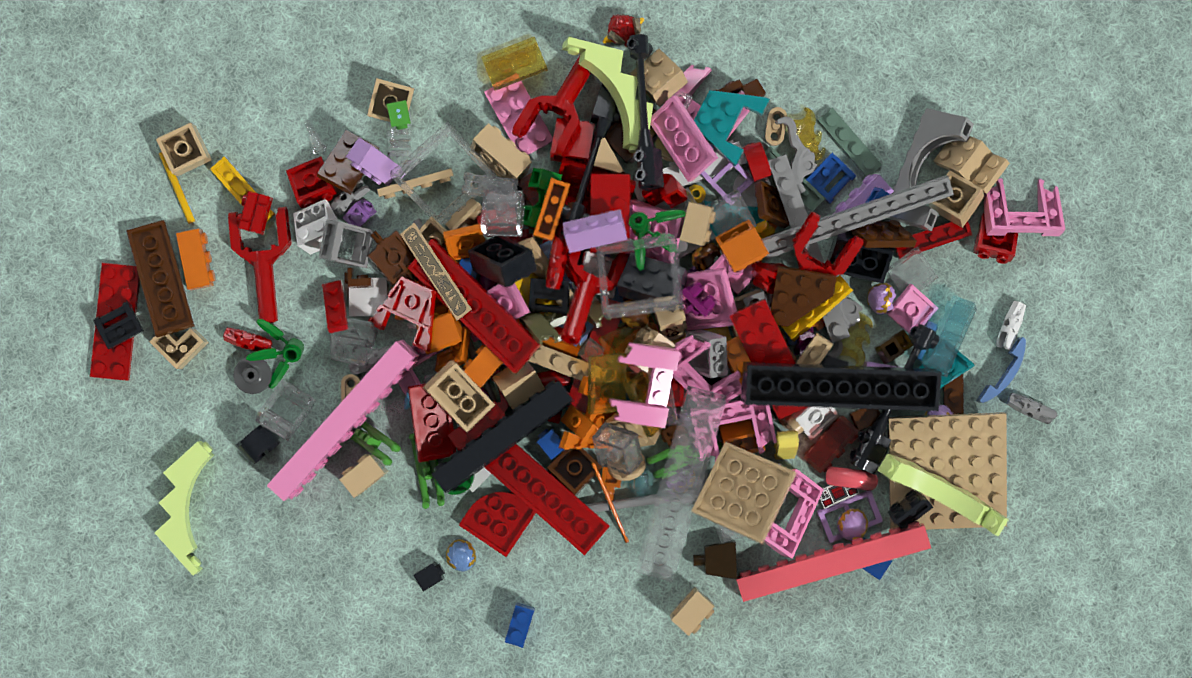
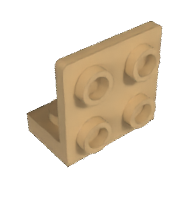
[444,197,488,230]

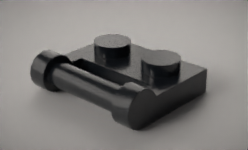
[529,278,571,316]
[93,301,144,349]

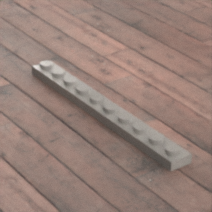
[768,154,850,343]
[761,175,954,259]

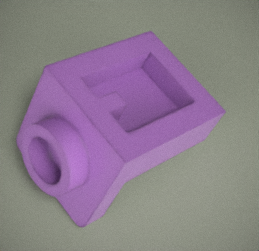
[343,198,377,227]

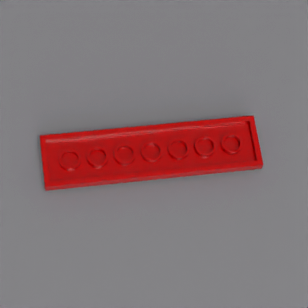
[408,239,541,374]
[484,425,610,556]

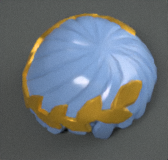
[446,539,476,572]

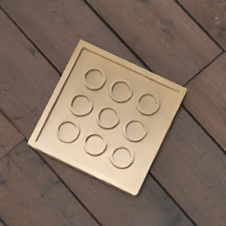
[692,442,797,545]

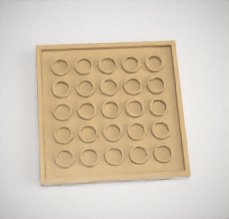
[888,412,1007,530]

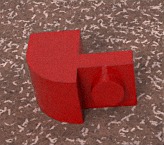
[742,142,773,182]
[642,174,688,209]

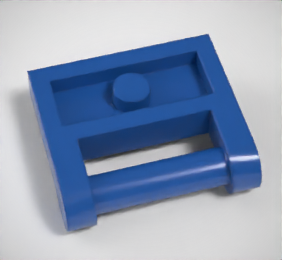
[806,152,856,204]

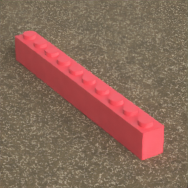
[736,521,931,602]

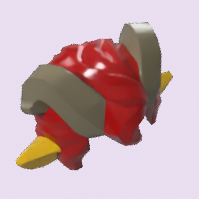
[603,14,645,47]

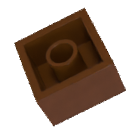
[547,448,602,496]

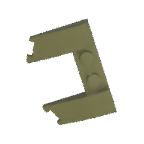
[519,296,611,345]

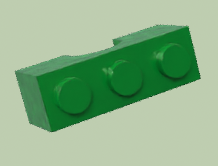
[518,168,562,229]

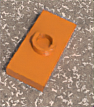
[560,405,597,442]

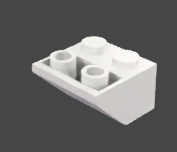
[293,199,343,255]

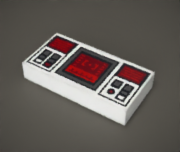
[820,485,859,509]

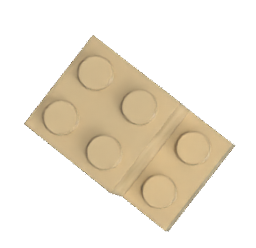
[933,136,1010,194]

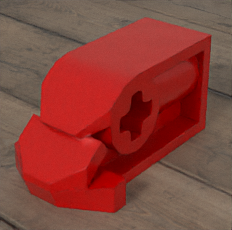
[751,261,790,294]

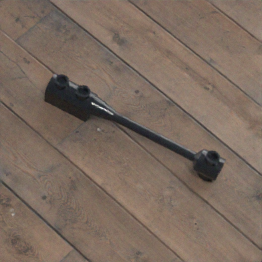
[627,34,664,191]
[559,83,620,223]
[849,324,939,475]

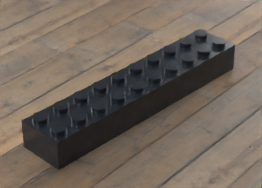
[741,362,942,411]

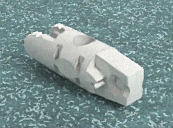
[996,301,1026,350]

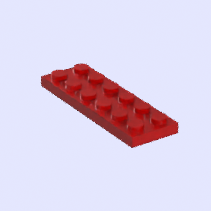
[90,263,140,381]
[729,299,807,420]

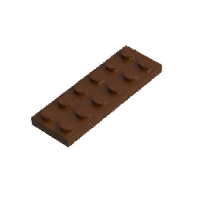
[126,220,195,337]

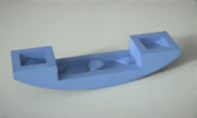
[976,337,1026,403]

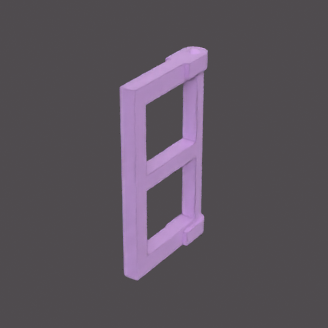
[701,143,754,204]
[817,491,883,543]

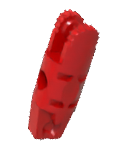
[546,238,568,289]
[223,327,272,352]

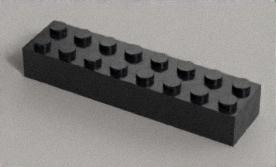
[432,380,575,493]

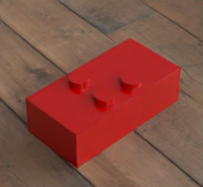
[590,173,631,253]

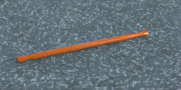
[592,463,629,543]

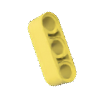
[774,430,799,460]

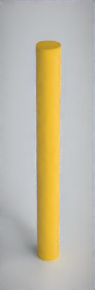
[159,152,195,224]

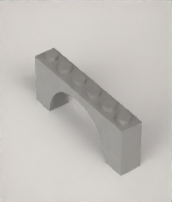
[888,108,974,231]

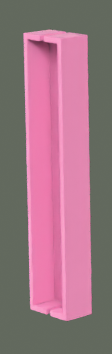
[267,340,420,501]

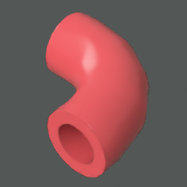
[826,466,878,491]

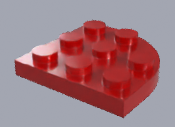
[459,492,536,557]

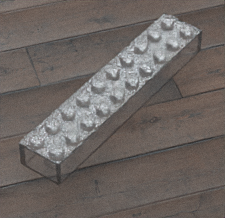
[636,385,726,582]

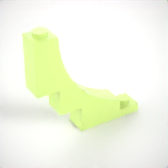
[562,37,653,153]
[154,441,214,576]
[878,453,1009,536]

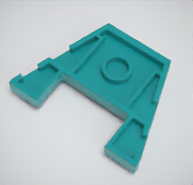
[694,90,770,167]

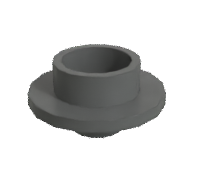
[233,358,272,394]

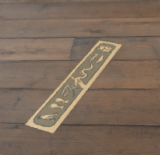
[400,223,472,320]

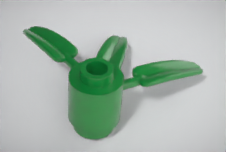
[629,210,686,270]
[246,319,304,389]

